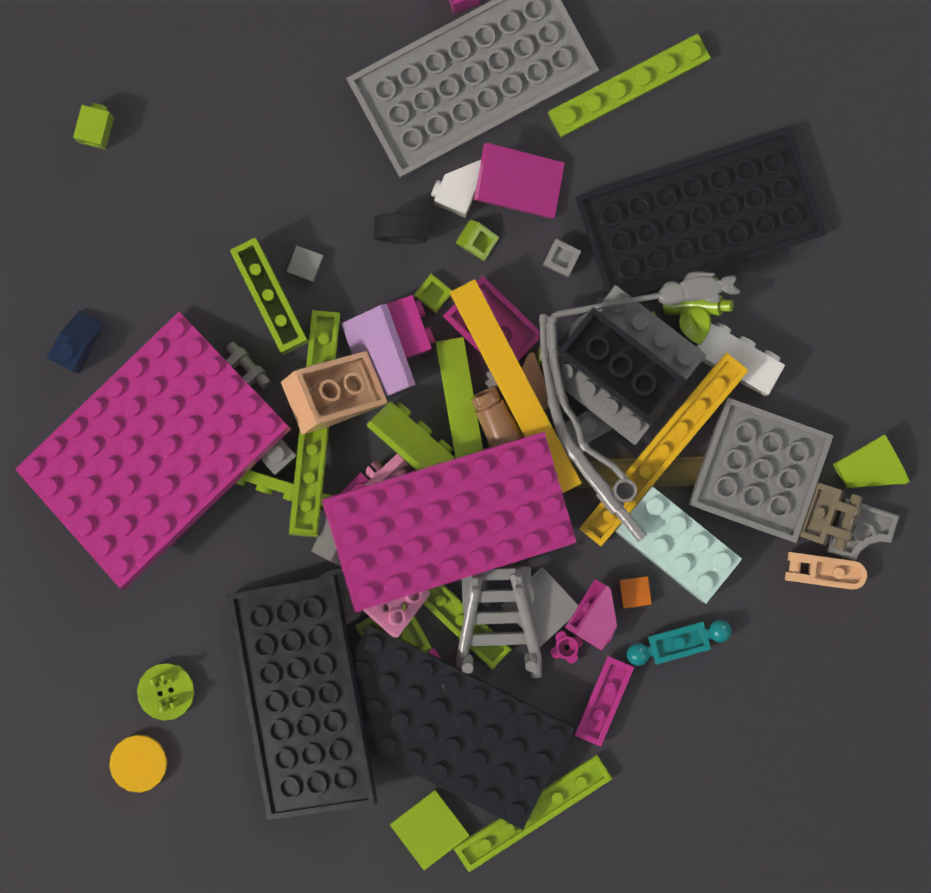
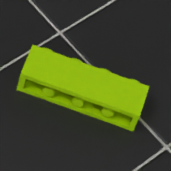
[230,237,309,355]

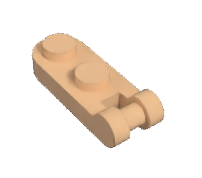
[785,552,867,589]

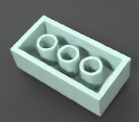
[615,486,742,604]

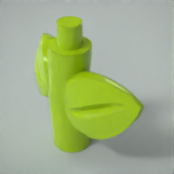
[663,276,733,345]

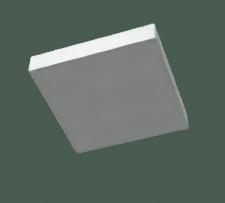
[501,567,578,647]

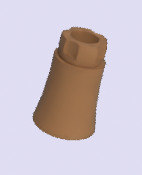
[471,387,524,448]

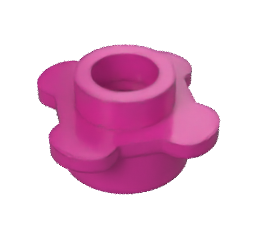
[551,631,583,663]

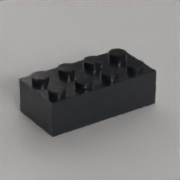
[557,307,686,426]

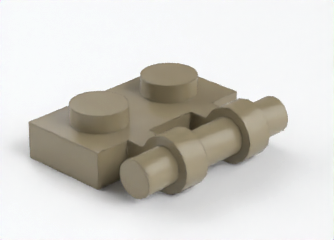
[799,482,863,552]

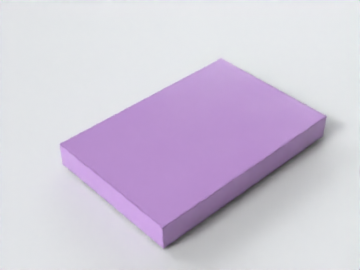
[341,304,416,397]

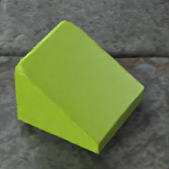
[456,220,499,261]

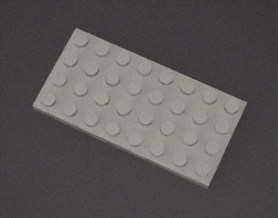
[346,0,599,179]

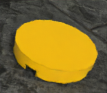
[109,734,168,793]

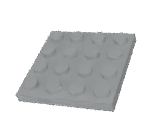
[559,285,706,446]
[688,397,834,543]

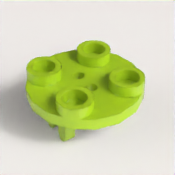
[137,663,195,721]

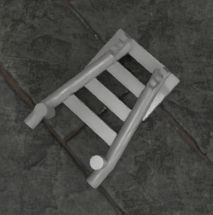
[456,559,542,678]

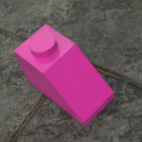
[565,579,617,651]

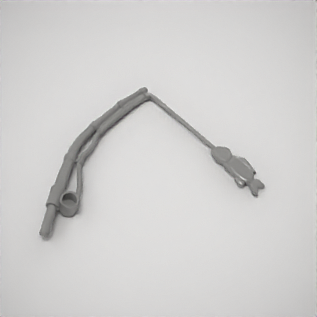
[539,271,741,542]

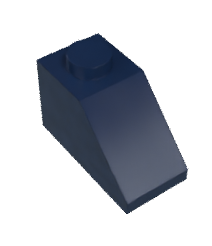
[47,311,105,374]

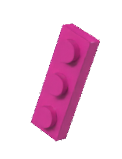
[574,656,634,747]

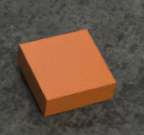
[619,576,652,608]

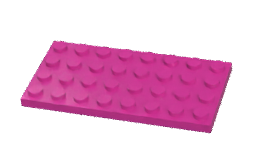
[321,432,577,612]

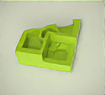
[832,434,910,488]

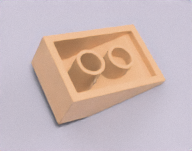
[281,351,388,435]

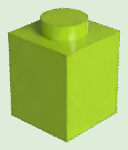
[73,103,114,150]

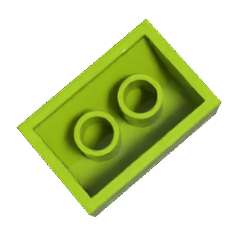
[367,401,454,470]

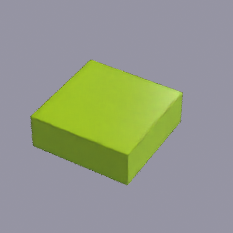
[414,274,453,314]

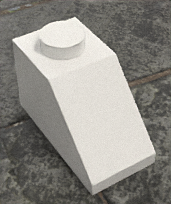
[431,160,481,218]

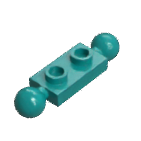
[627,620,732,666]

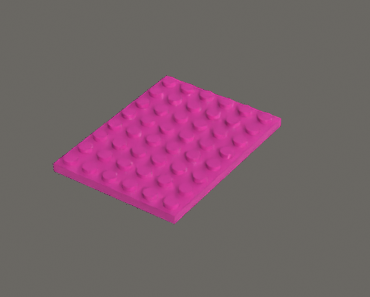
[15,312,291,590]

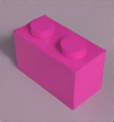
[387,295,435,360]

